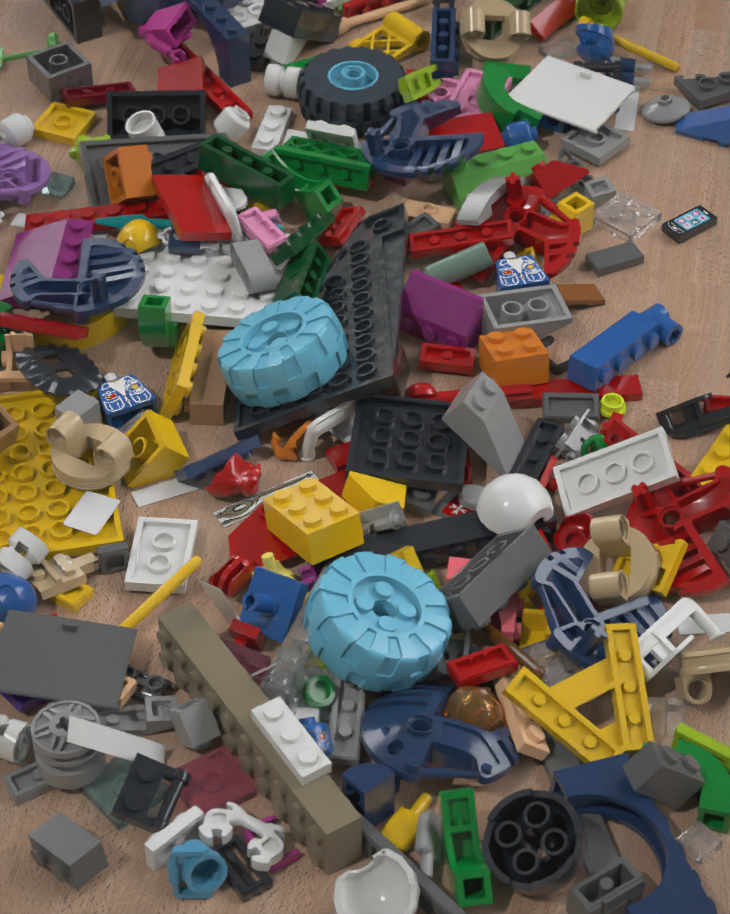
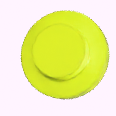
[599,393,626,418]

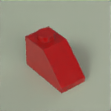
[526,160,590,199]

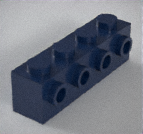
[430,7,460,80]

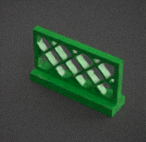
[273,135,377,191]

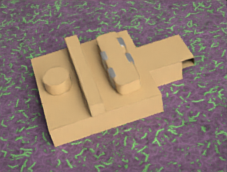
[28,552,99,601]

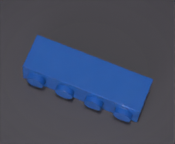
[567,310,660,392]

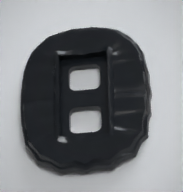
[15,343,102,398]

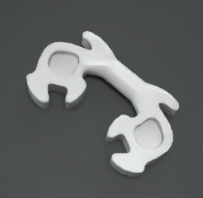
[199,802,285,872]

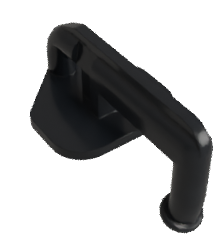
[655,373,730,439]

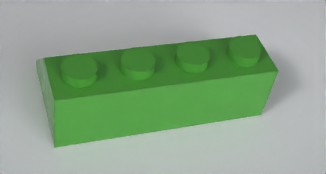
[442,141,547,212]

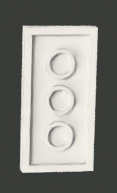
[553,426,680,517]

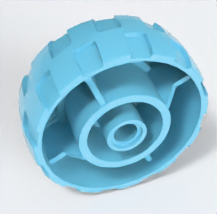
[217,296,348,408]
[303,552,452,692]

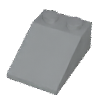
[478,284,573,339]
[442,371,525,476]

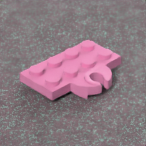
[428,68,512,118]

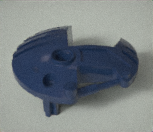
[362,99,484,178]
[10,238,146,325]
[530,547,672,669]
[361,682,522,793]

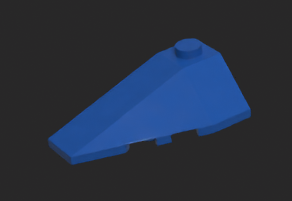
[675,105,730,148]

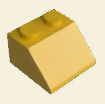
[124,409,189,488]

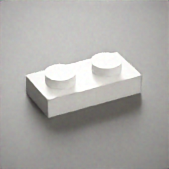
[144,805,205,872]

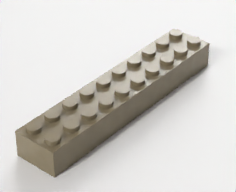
[156,602,362,876]

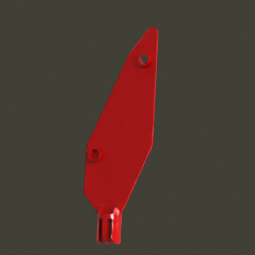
[208,469,350,598]

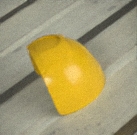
[117,219,162,254]

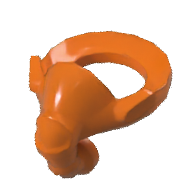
[271,420,313,461]

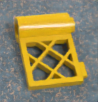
[348,11,431,61]

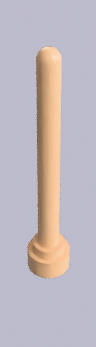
[336,0,428,36]

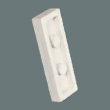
[251,105,293,156]
[251,696,332,786]

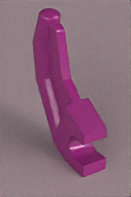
[298,562,322,593]

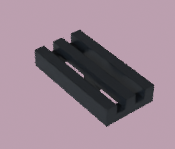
[211,834,273,903]

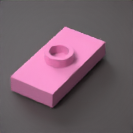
[237,206,287,255]

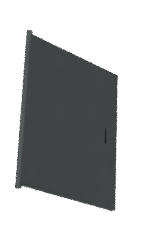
[0,609,138,711]

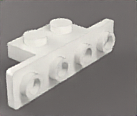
[283,120,362,149]

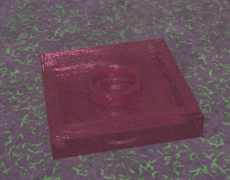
[170,745,257,817]

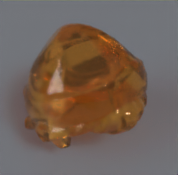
[443,686,505,732]

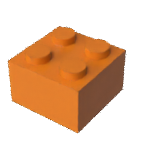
[102,144,156,204]
[479,327,549,386]

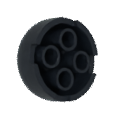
[481,788,588,896]

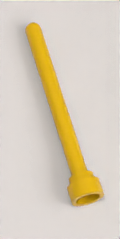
[577,16,680,72]
[119,556,202,628]

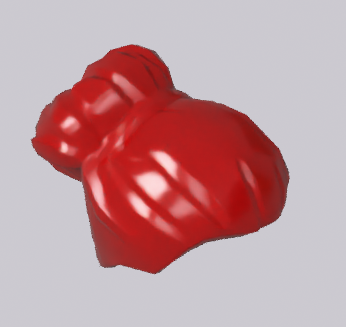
[205,453,261,498]
[554,512,594,551]

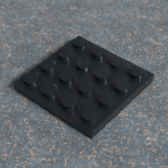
[345,393,468,493]

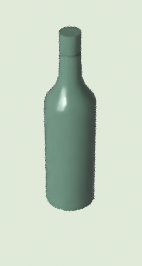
[403,241,493,290]

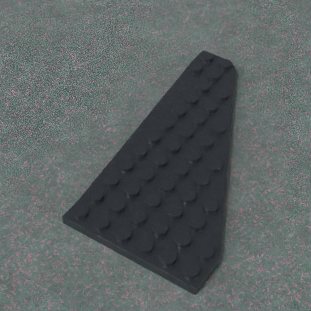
[234,203,409,441]

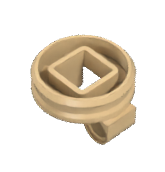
[460,0,531,62]
[46,410,133,491]
[579,514,660,608]
[674,643,730,705]

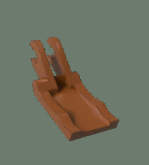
[556,284,605,306]

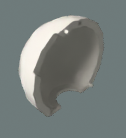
[476,474,553,534]
[333,849,420,914]

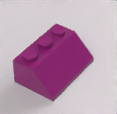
[399,269,484,348]

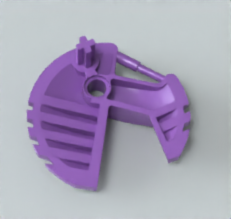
[0,143,51,205]

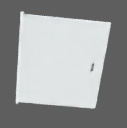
[509,56,636,134]

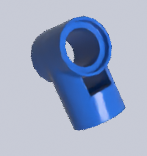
[639,303,683,346]

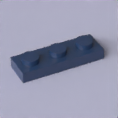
[173,435,262,484]

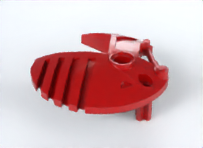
[454,172,581,284]
[625,465,730,597]

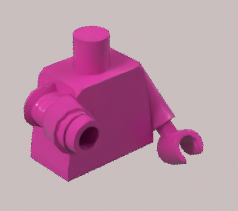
[138,2,197,64]

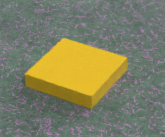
[33,101,97,147]

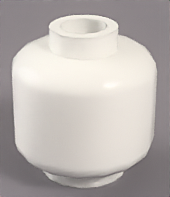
[214,105,250,143]
[0,113,34,147]

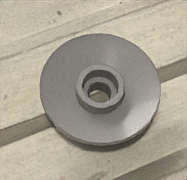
[641,94,690,123]

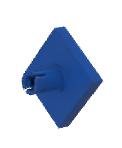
[240,566,309,645]

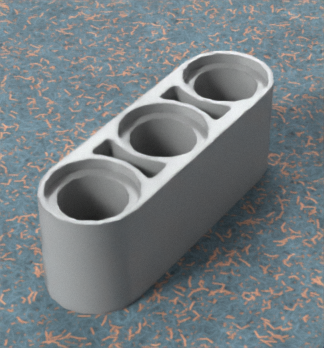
[230,239,277,294]

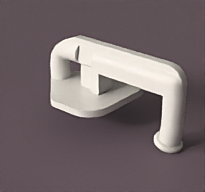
[204,172,248,243]
[299,400,357,462]
[638,598,725,682]

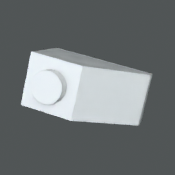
[263,29,308,66]

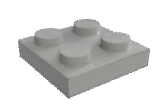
[560,123,630,166]

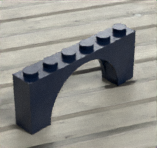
[166,0,251,88]
[549,753,717,914]

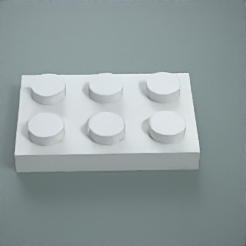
[124,516,198,594]

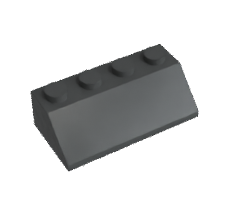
[438,525,552,631]

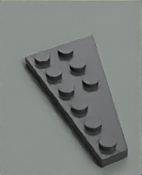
[78,132,226,207]

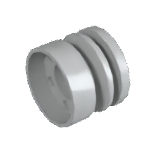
[30,700,106,790]

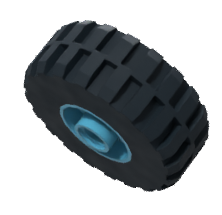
[299,46,407,139]

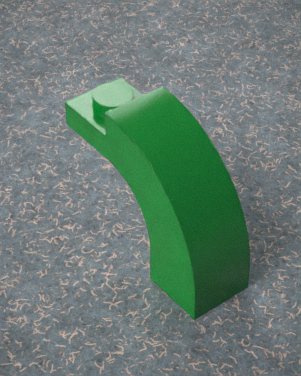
[476,62,543,131]
[138,294,182,349]
[642,739,730,834]
[438,787,493,908]

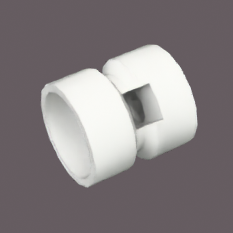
[264,64,303,99]
[125,110,166,138]
[0,527,50,580]
[0,714,32,764]

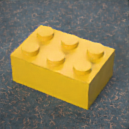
[262,477,364,566]

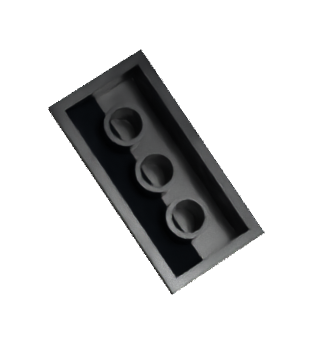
[107,90,207,139]

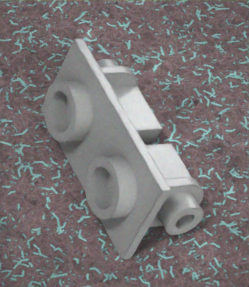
[554,409,599,462]
[360,500,408,535]

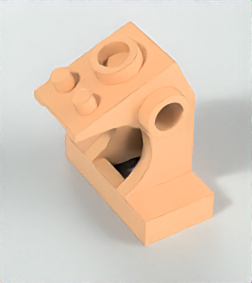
[0,331,37,396]

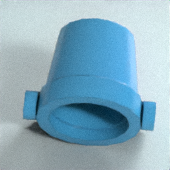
[167,839,228,899]

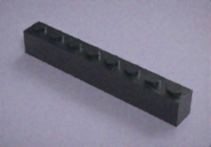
[319,511,558,574]

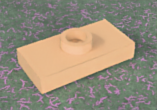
[405,199,456,229]

